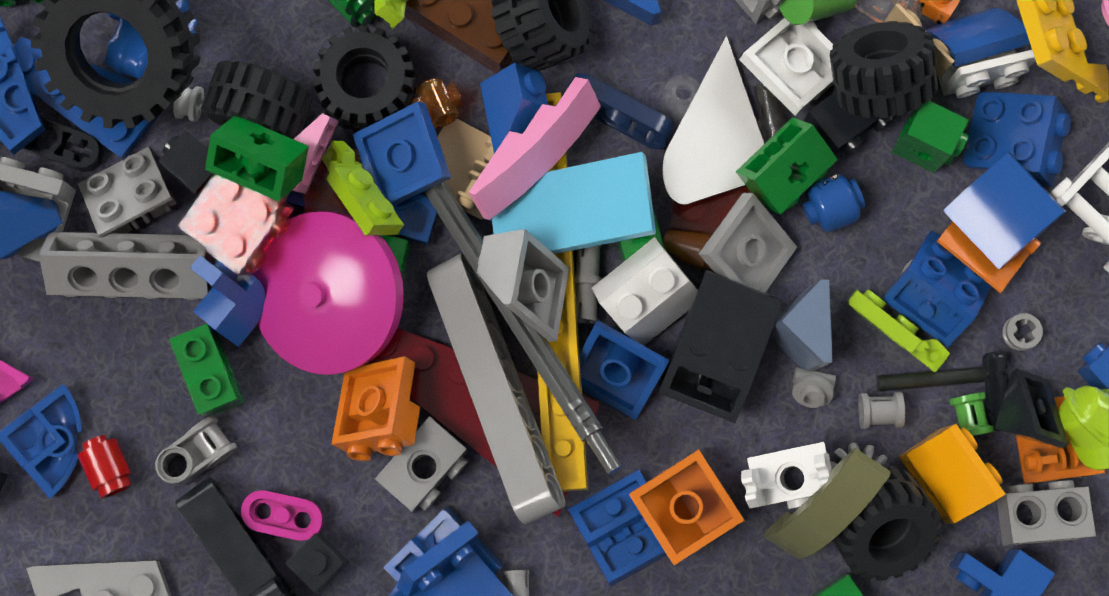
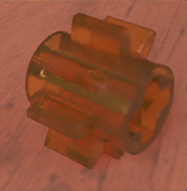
[412,78,463,128]

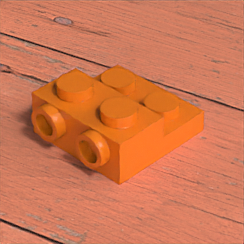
[331,356,420,461]

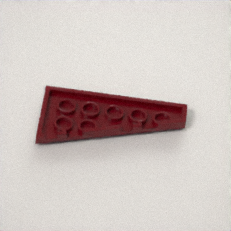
[367,328,600,518]

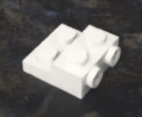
[739,18,834,116]

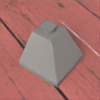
[477,229,569,342]

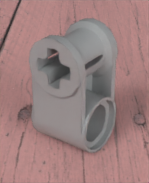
[155,415,238,486]

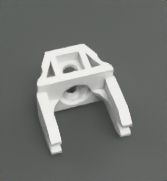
[741,442,832,509]

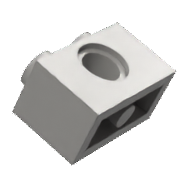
[375,416,468,513]

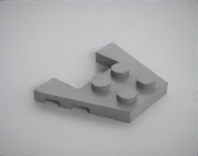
[26,561,171,596]

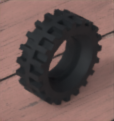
[31,0,200,129]

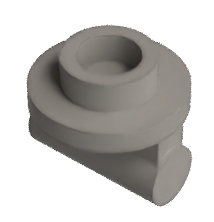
[792,367,836,408]

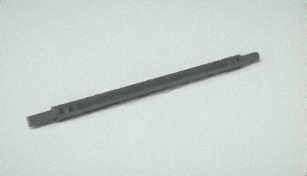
[424,181,622,475]

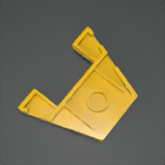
[1016,0,1109,103]

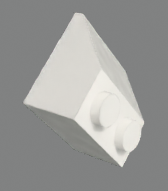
[592,237,698,346]

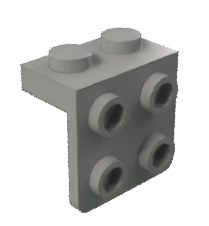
[0,157,76,262]

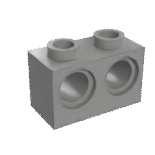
[997,480,1096,546]

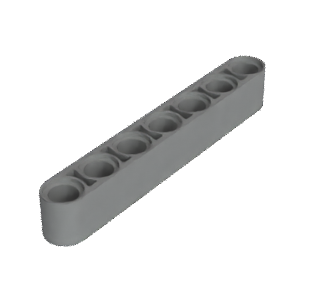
[427,252,565,525]

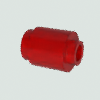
[77,435,132,499]

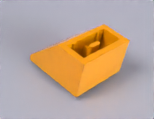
[898,424,1005,524]

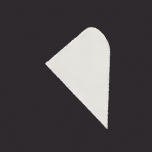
[663,36,764,205]

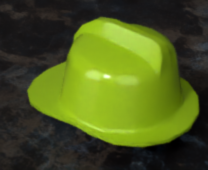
[1058,386,1109,471]

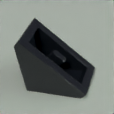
[994,368,1068,448]

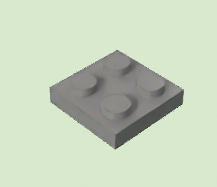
[699,193,797,293]

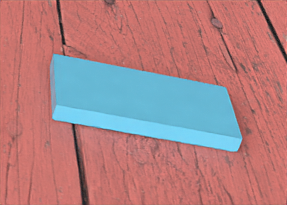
[492,152,656,254]

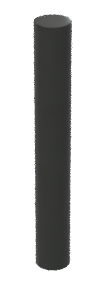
[876,366,987,392]

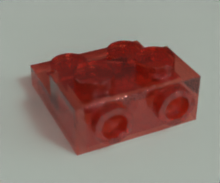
[178,174,294,275]

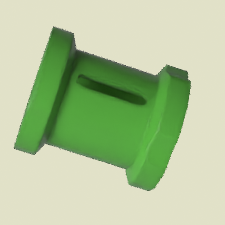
[949,392,995,436]

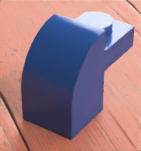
[190,255,266,347]
[949,549,1055,596]

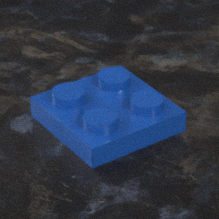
[353,102,451,206]

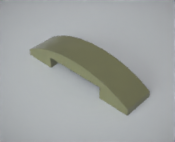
[764,448,891,559]

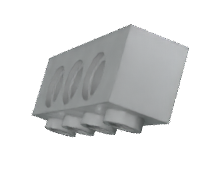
[39,232,214,300]

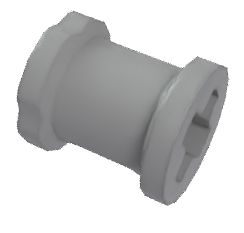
[858,392,905,429]

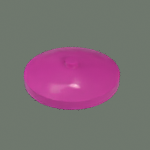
[252,211,403,375]

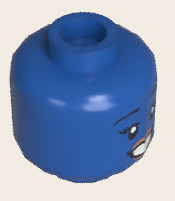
[802,174,865,232]

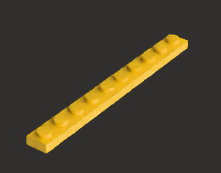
[538,92,588,492]

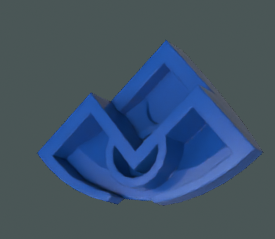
[0,384,82,499]

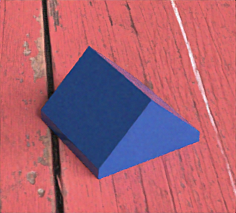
[579,320,670,420]

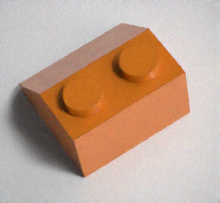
[629,449,745,565]

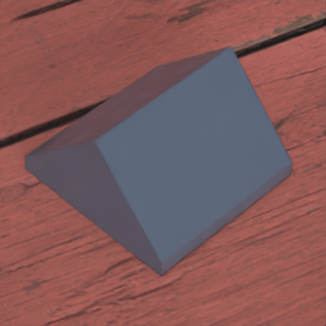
[769,280,832,371]

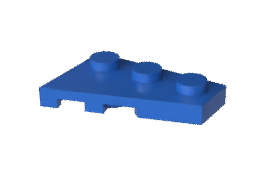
[0,17,46,155]

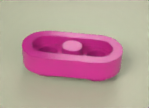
[241,490,324,541]

